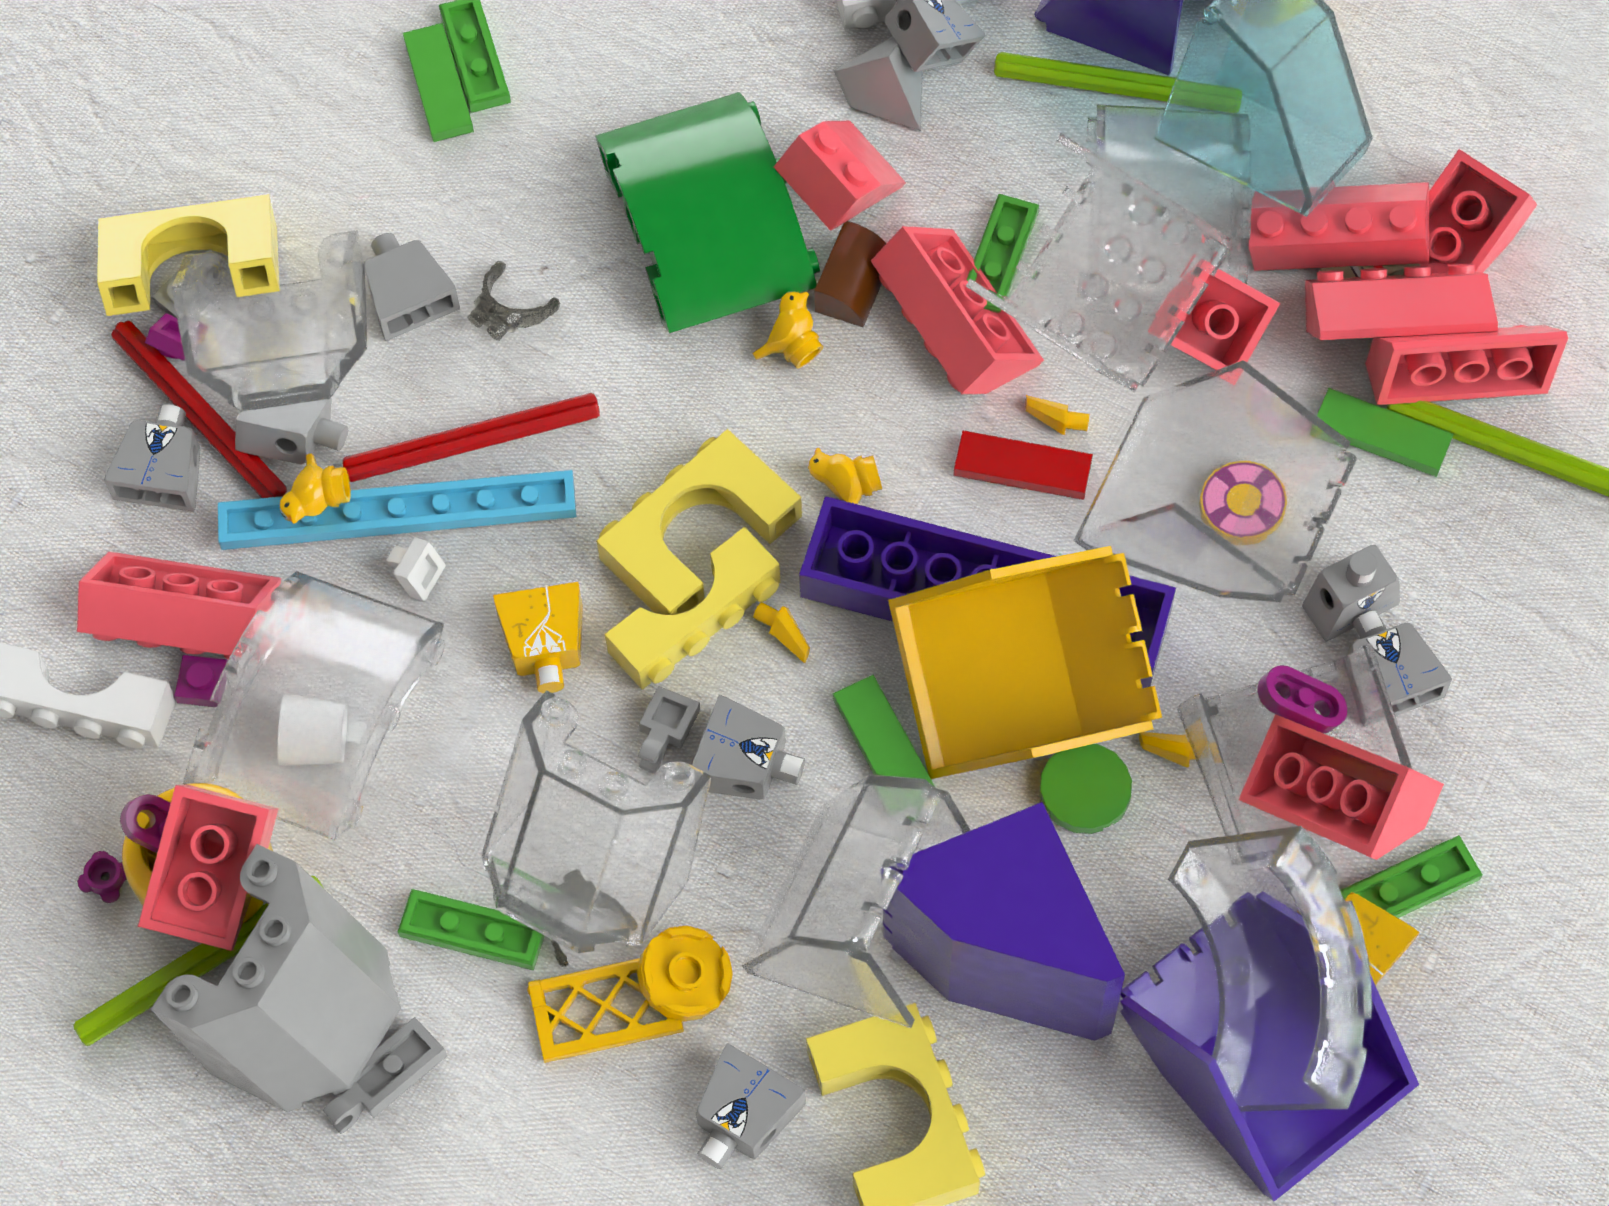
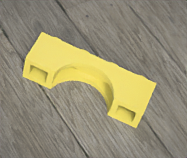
[605,527,781,690]

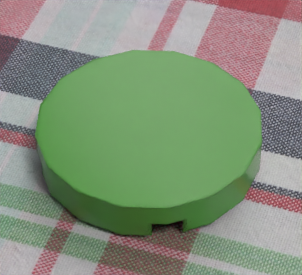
[1040,744,1132,834]

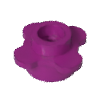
[77,851,127,903]

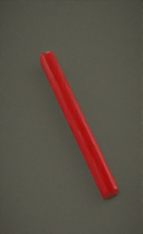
[111,320,287,498]
[342,393,600,482]

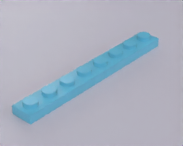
[218,470,577,550]

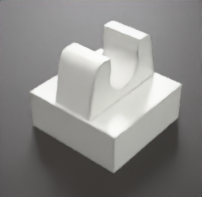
[385,538,446,602]

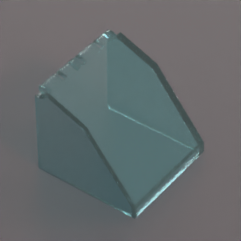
[1154,0,1373,217]

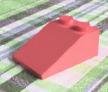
[774,120,906,231]
[1420,149,1537,273]
[138,784,279,951]

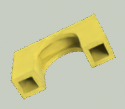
[97,194,280,316]
[596,429,802,615]
[806,1003,985,1206]

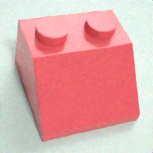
[1149,261,1280,381]

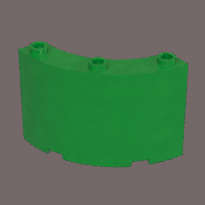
[595,92,820,333]

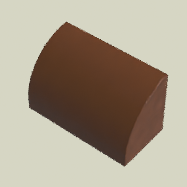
[814,221,887,328]

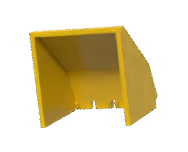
[888,546,1162,779]

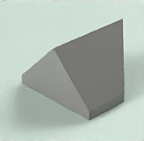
[834,37,922,131]

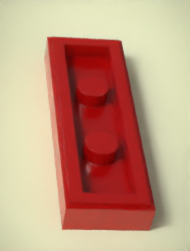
[954,430,1093,500]

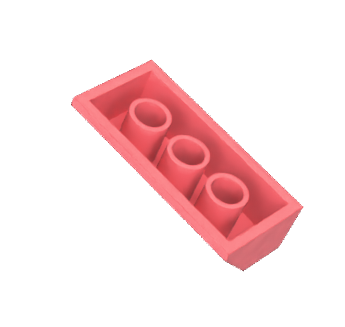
[1248,182,1429,271]
[871,226,1044,394]
[1305,264,1498,340]
[1365,325,1568,405]
[77,552,281,661]
[1238,714,1444,860]

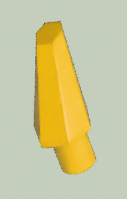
[1025,395,1090,435]
[753,602,810,663]
[1138,732,1212,768]

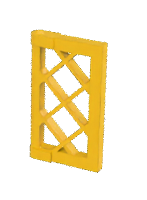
[527,958,684,1063]

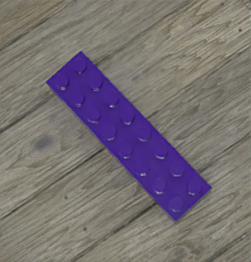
[799,496,1176,688]

